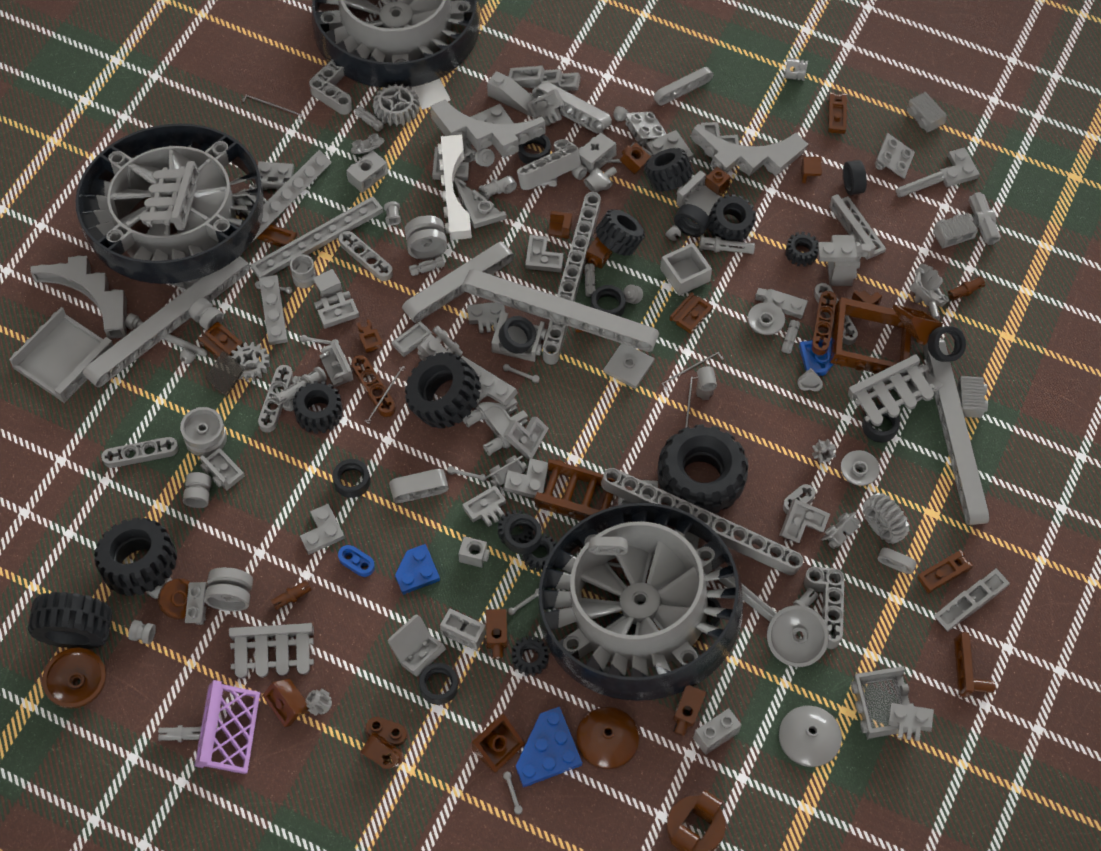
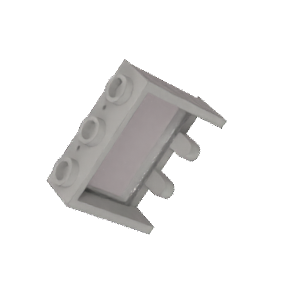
[851,666,914,740]

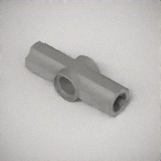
[969,192,1001,245]

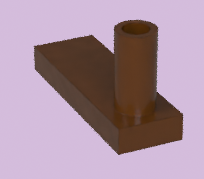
[954,632,996,698]

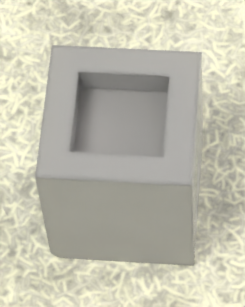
[313,269,342,298]

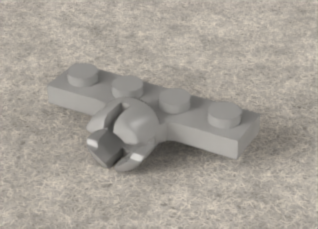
[461,356,518,406]

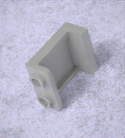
[492,312,547,362]

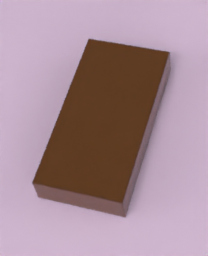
[257,224,297,247]

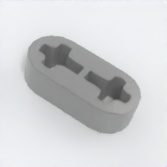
[783,484,815,514]
[589,537,628,555]
[878,548,917,574]

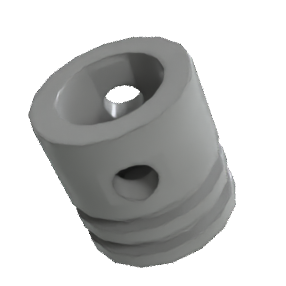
[784,58,808,81]

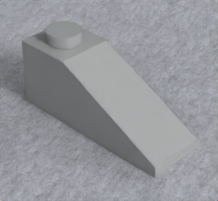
[487,71,534,117]

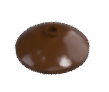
[42,648,106,708]
[576,707,639,769]

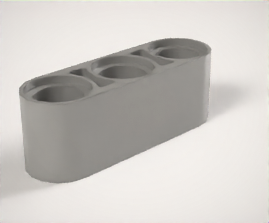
[389,469,449,503]

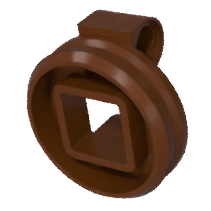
[667,790,726,851]

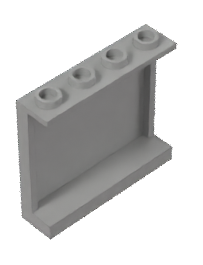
[9,307,113,403]

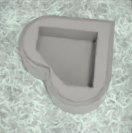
[797,368,823,391]

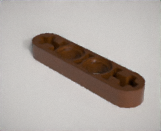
[811,291,837,355]
[351,355,395,417]

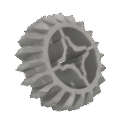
[373,84,420,127]
[862,492,910,544]

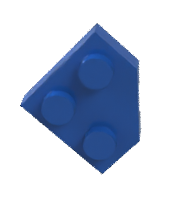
[799,338,837,376]
[395,544,440,595]

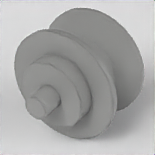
[475,148,495,167]
[623,284,643,304]

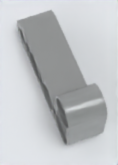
[517,139,581,190]
[803,567,844,649]

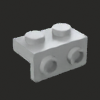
[199,448,245,491]

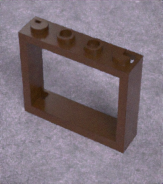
[830,297,911,374]

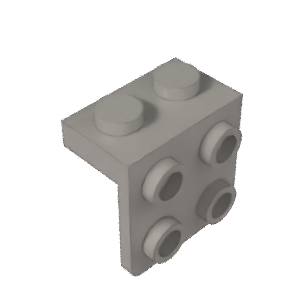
[676,170,721,216]
[388,615,446,677]

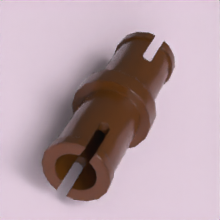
[948,276,986,301]
[271,579,312,611]

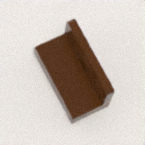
[262,679,309,727]

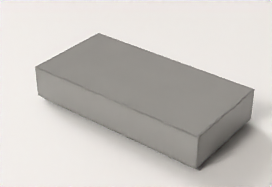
[392,321,432,357]

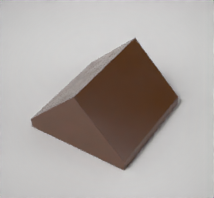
[472,713,525,773]

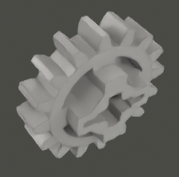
[229,342,270,382]

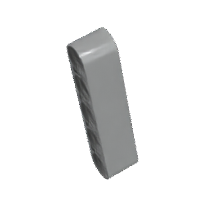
[532,81,612,133]

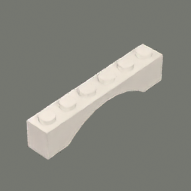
[438,135,472,240]

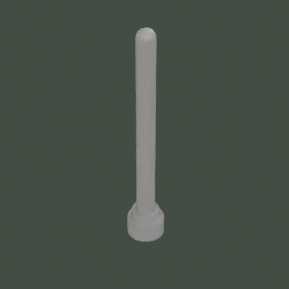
[125,313,207,357]

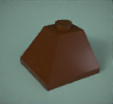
[892,304,943,345]

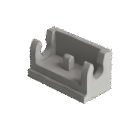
[319,341,353,387]

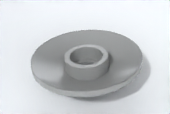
[748,302,785,335]
[841,450,880,486]

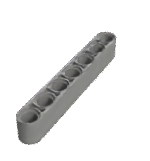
[402,242,514,323]

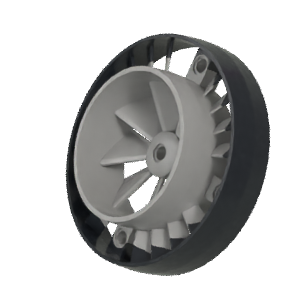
[311,0,480,88]
[75,123,263,284]
[538,503,743,701]

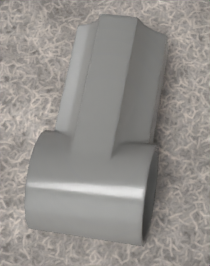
[696,366,717,400]

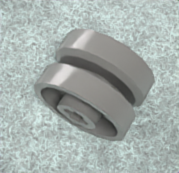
[405,215,448,260]
[180,407,227,457]
[204,567,253,611]

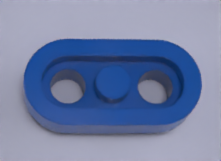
[338,545,375,577]

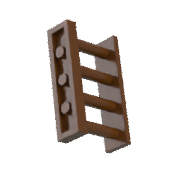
[535,459,615,521]

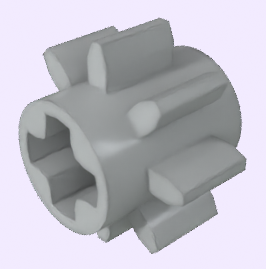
[812,439,836,464]
[306,688,332,716]

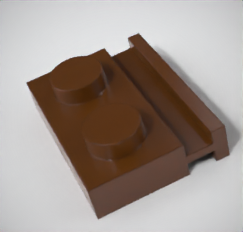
[669,292,713,334]
[197,321,244,363]

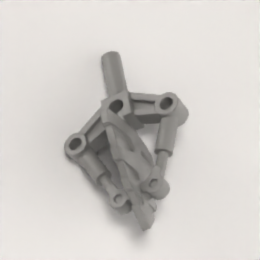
[910,264,949,321]

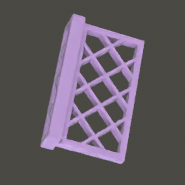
[195,680,260,774]

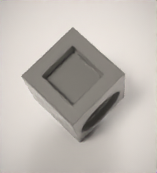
[458,536,490,568]

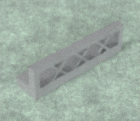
[829,194,886,260]

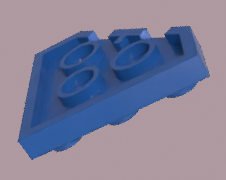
[516,706,582,787]

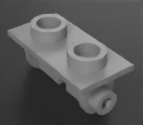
[486,455,527,487]
[821,512,860,549]
[185,582,208,625]

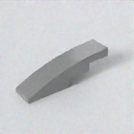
[509,66,581,91]
[934,569,1010,632]

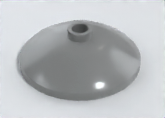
[767,605,829,667]
[779,706,842,767]

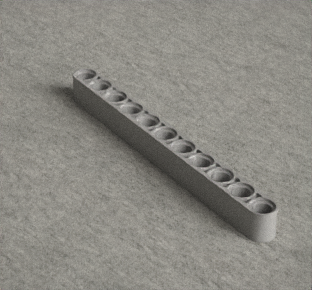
[543,192,601,365]
[83,256,251,387]
[462,269,659,352]
[923,339,989,525]
[601,468,803,575]

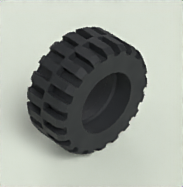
[405,352,481,428]
[94,518,177,596]
[27,592,113,649]

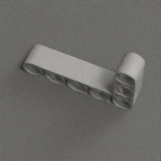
[309,50,354,114]

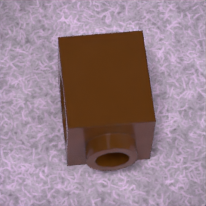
[620,142,651,175]
[705,167,731,196]
[586,237,612,269]

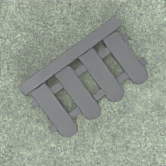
[140,161,200,230]
[848,354,935,426]
[229,623,314,679]

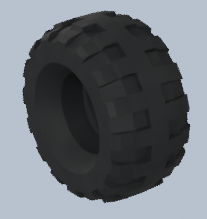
[657,424,748,514]

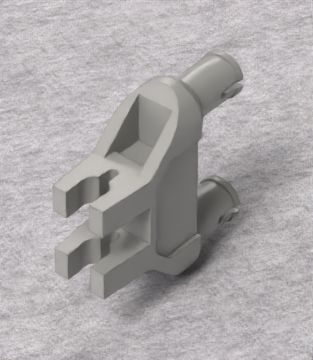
[463,398,528,456]

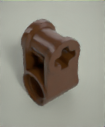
[361,732,403,769]

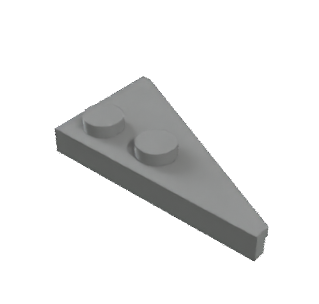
[453,177,506,228]

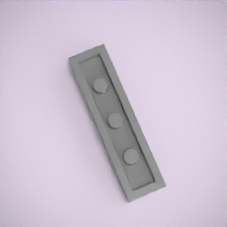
[259,275,288,345]

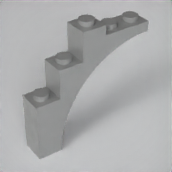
[430,99,545,158]
[690,124,808,176]
[31,256,127,339]

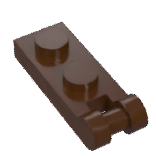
[828,92,847,134]
[917,550,974,594]

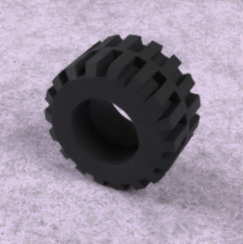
[644,148,693,192]
[708,194,756,242]
[595,209,645,256]
[293,381,343,434]

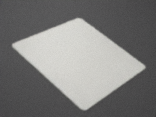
[411,78,450,109]

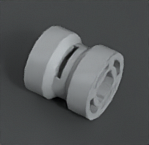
[128,620,156,644]

